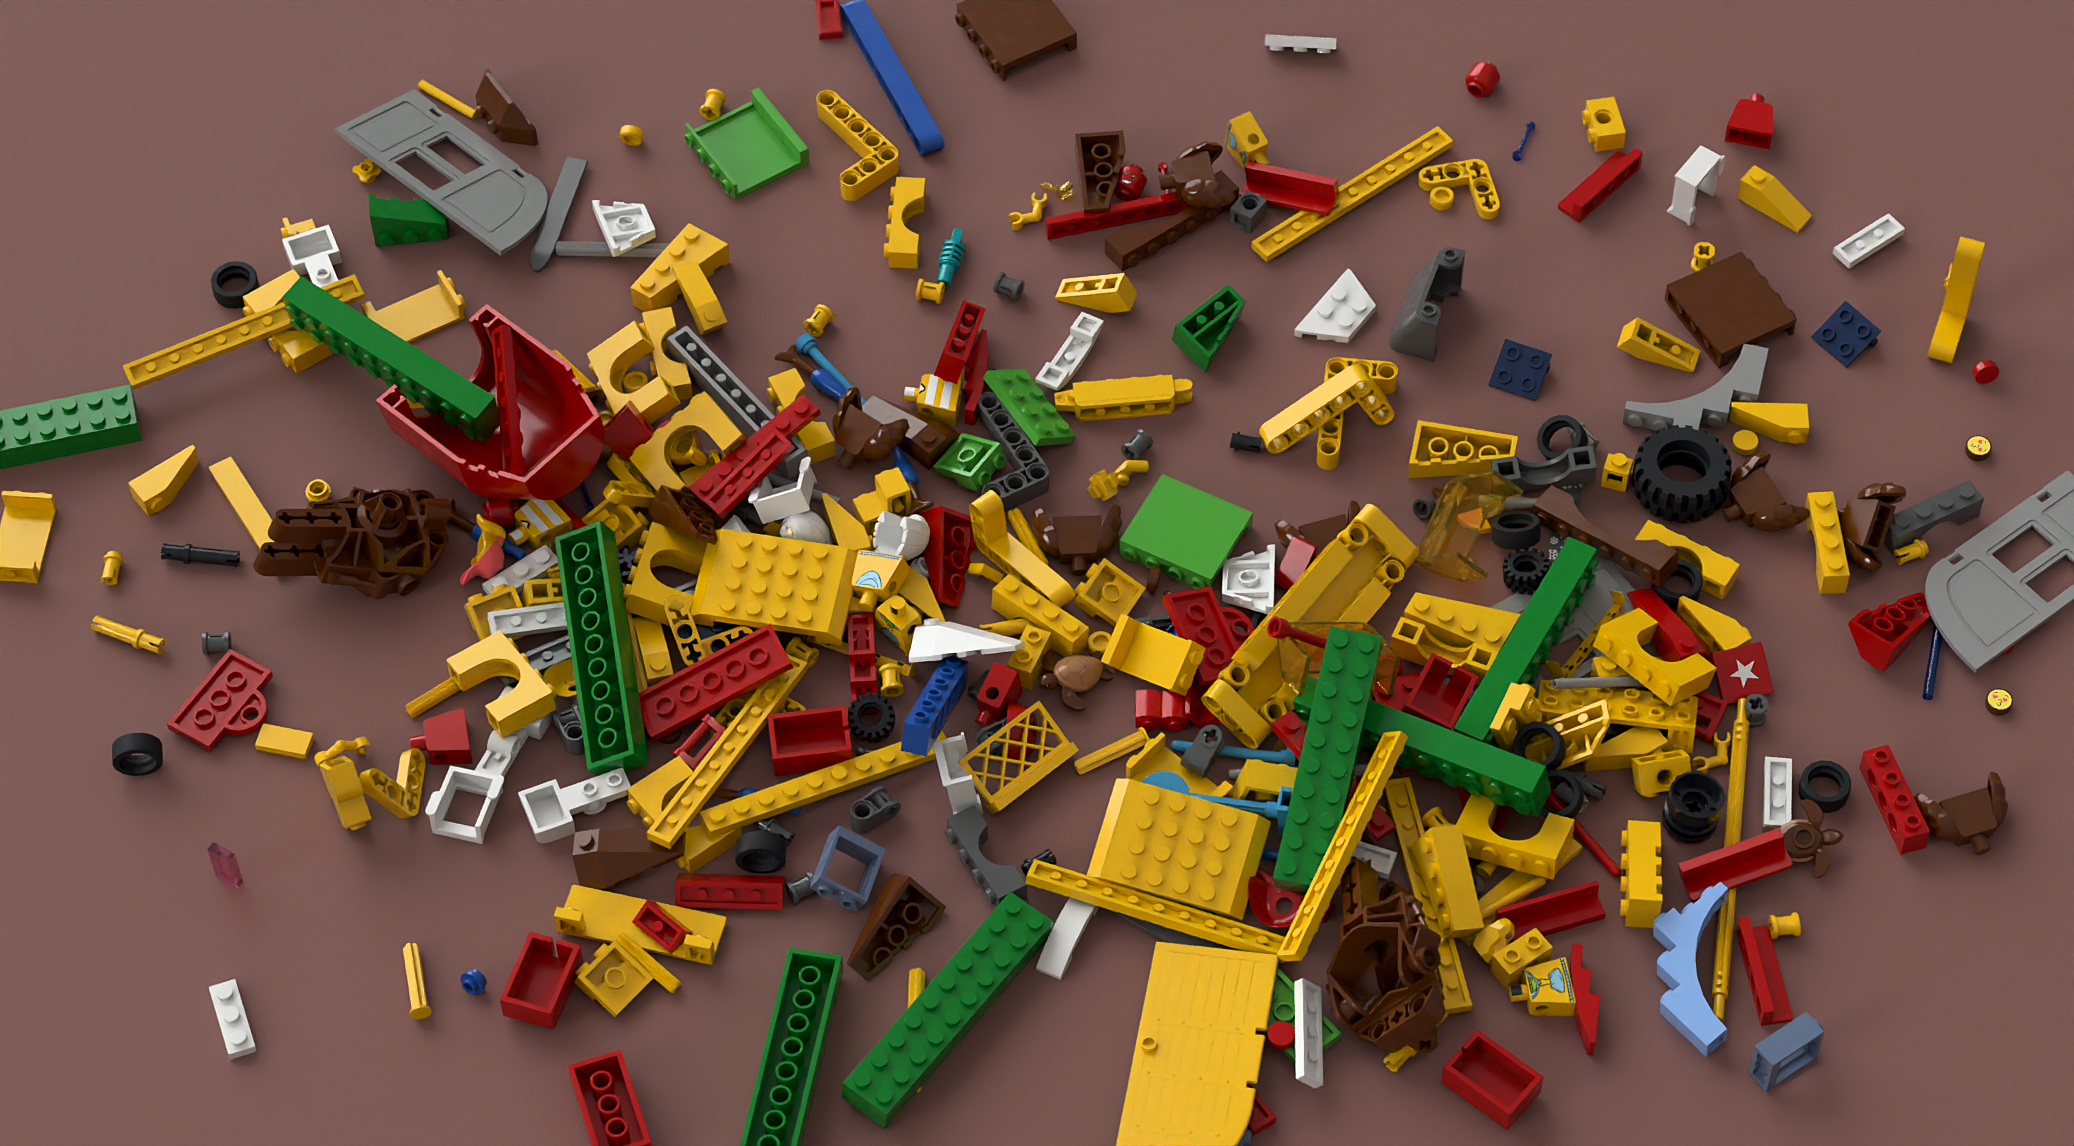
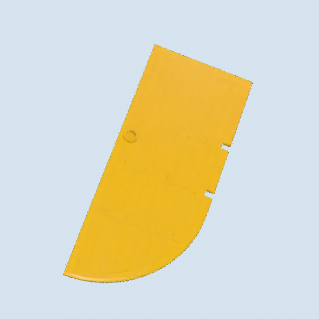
[1116,941,1279,1146]

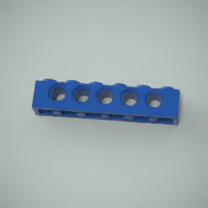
[901,656,969,756]

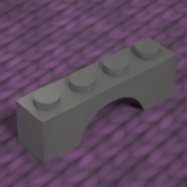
[1491,445,1597,494]
[1884,480,1984,555]
[945,805,1027,907]

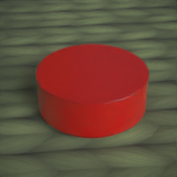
[1972,360,1999,384]
[1267,1021,1295,1050]

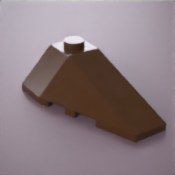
[1075,130,1125,213]
[862,396,960,470]
[648,485,717,545]
[573,828,686,891]
[846,873,946,980]

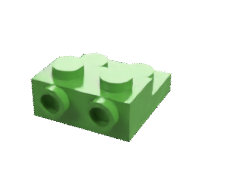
[933,433,1007,491]

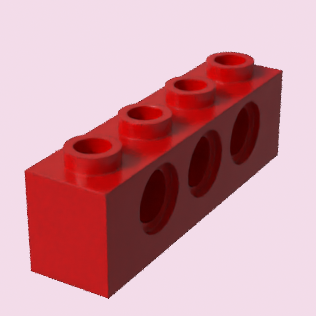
[934,300,986,384]
[1859,745,1930,855]

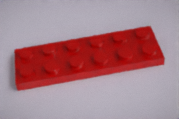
[639,623,793,742]

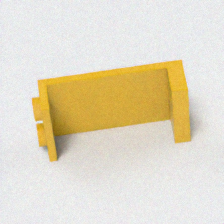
[361,270,466,343]
[0,490,57,583]
[1101,614,1206,696]
[1126,732,1233,798]

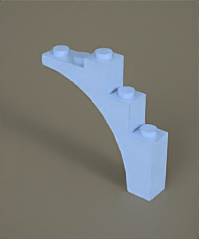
[1653,881,1728,1057]

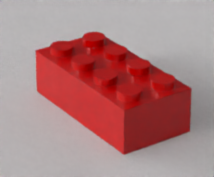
[567,1049,652,1146]

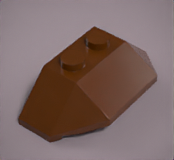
[475,69,538,146]

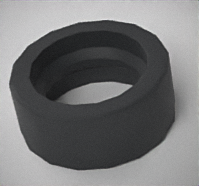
[211,261,259,309]
[1537,415,1588,460]
[1491,511,1541,550]
[1652,559,1703,610]
[1512,722,1566,771]
[112,733,163,776]
[1799,760,1851,813]
[1540,769,1584,818]
[735,831,787,874]

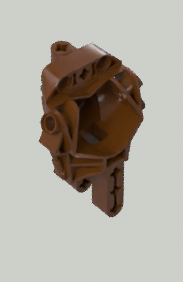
[253,487,451,599]
[1326,856,1445,1053]

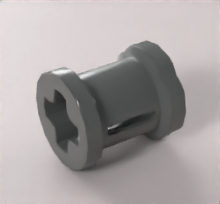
[993,272,1025,301]
[1121,429,1154,460]
[202,632,232,655]
[1744,694,1768,728]
[785,871,818,905]

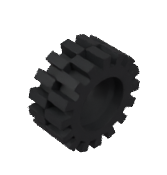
[1503,548,1549,595]
[848,692,895,743]

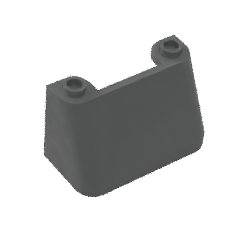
[1389,247,1465,361]

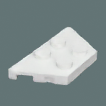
[592,200,656,257]
[1294,269,1376,343]
[1222,544,1276,614]

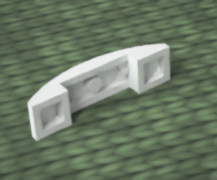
[1035,312,1104,391]
[1036,897,1099,980]

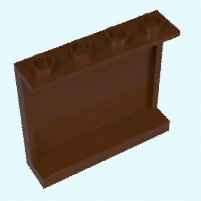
[955,0,1077,81]
[1665,251,1797,368]

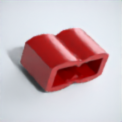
[1135,689,1188,732]

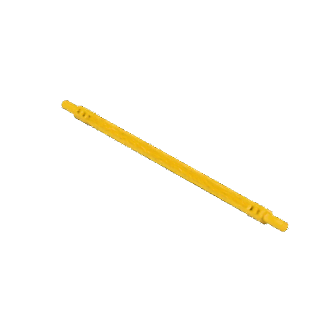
[1712,698,1750,1022]

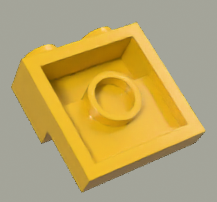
[581,498,649,551]
[1072,558,1146,627]
[464,584,528,641]
[1490,683,1542,753]
[574,940,654,1017]

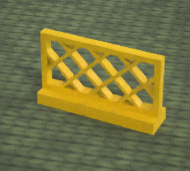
[957,701,1079,814]

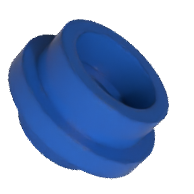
[460,969,487,995]

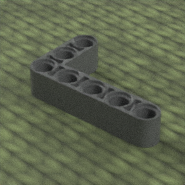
[978,392,1049,512]

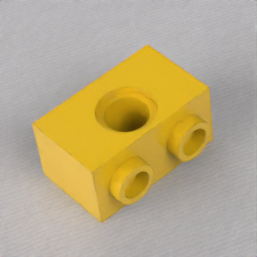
[1582,97,1626,152]
[1007,625,1051,690]
[1631,749,1691,797]
[1490,928,1553,990]

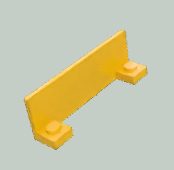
[1538,680,1698,753]
[554,885,727,965]

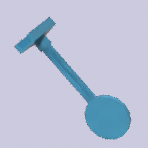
[1141,771,1292,835]

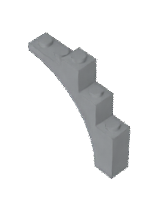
[1623,344,1769,431]

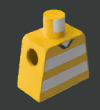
[904,374,963,426]
[508,500,573,550]

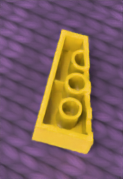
[630,223,730,312]
[1408,420,1518,478]
[1233,759,1298,814]

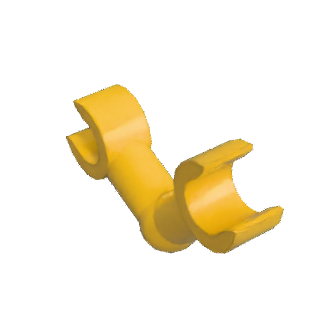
[1008,192,1047,230]
[1692,732,1731,774]
[314,737,370,766]

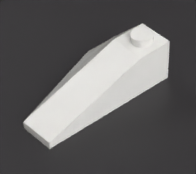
[909,618,1025,663]

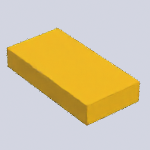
[255,723,314,759]

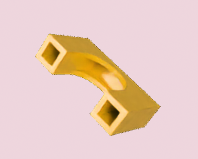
[243,269,334,374]
[587,321,681,424]
[629,391,747,494]
[623,522,707,629]
[1593,608,1717,706]
[446,631,557,739]
[627,756,742,873]
[1456,794,1575,880]

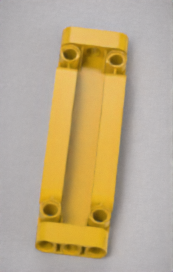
[1201,504,1419,749]

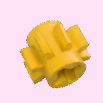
[1087,470,1120,501]

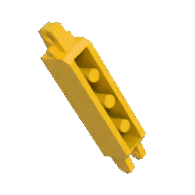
[1055,375,1193,421]

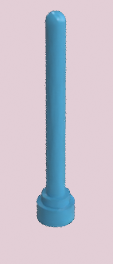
[795,333,866,405]
[1171,740,1297,767]

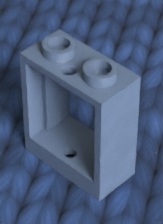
[809,825,886,911]
[1748,1012,1824,1092]

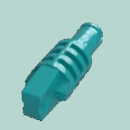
[936,228,966,290]

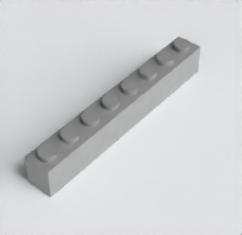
[667,326,807,479]

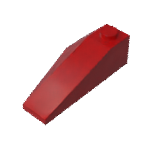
[920,505,976,609]
[1627,588,1712,664]
[1848,592,1932,672]

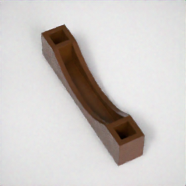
[1105,170,1239,272]
[1533,485,1678,587]

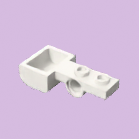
[282,225,342,287]
[475,686,558,777]
[518,767,631,843]

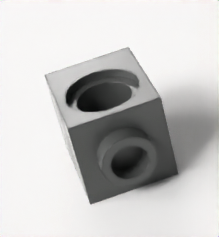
[1230,190,1267,234]

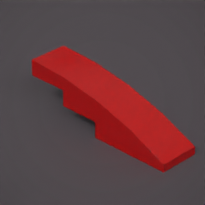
[964,329,989,427]
[847,613,878,715]
[1569,943,1600,1056]

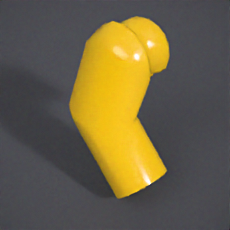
[1114,460,1149,486]

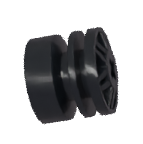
[1661,771,1725,843]

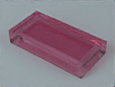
[207,843,243,889]

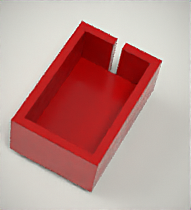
[1402,652,1479,730]
[768,706,853,776]
[500,931,584,1030]
[1441,1029,1543,1130]

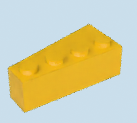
[1404,592,1521,652]
[1620,820,1663,928]
[1411,825,1484,939]

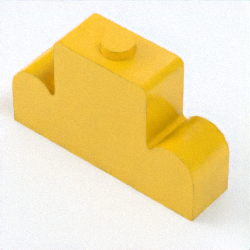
[319,755,372,830]

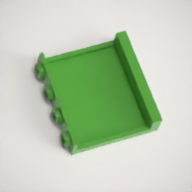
[684,87,809,201]
[1120,474,1253,589]

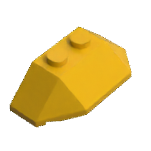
[1512,699,1611,769]

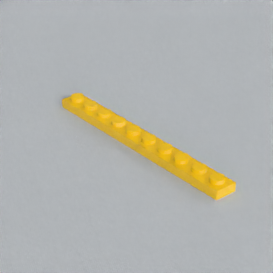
[1251,126,1453,263]
[123,274,365,390]
[647,654,808,849]
[699,731,947,838]
[1277,731,1408,962]
[1384,777,1472,1014]
[1025,859,1285,963]

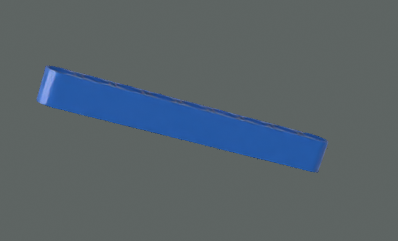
[840,0,944,156]

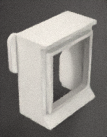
[1666,145,1726,226]
[748,457,818,524]
[933,732,983,815]
[425,765,504,844]

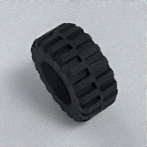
[1632,425,1732,523]

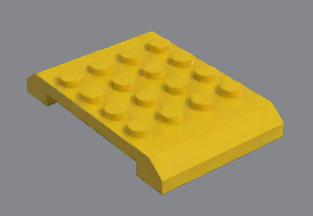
[690,529,858,646]
[1087,779,1271,923]

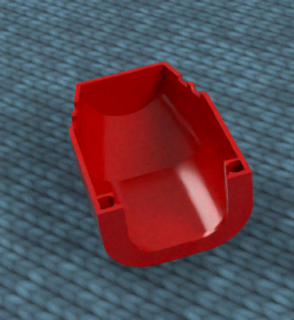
[376,304,605,500]

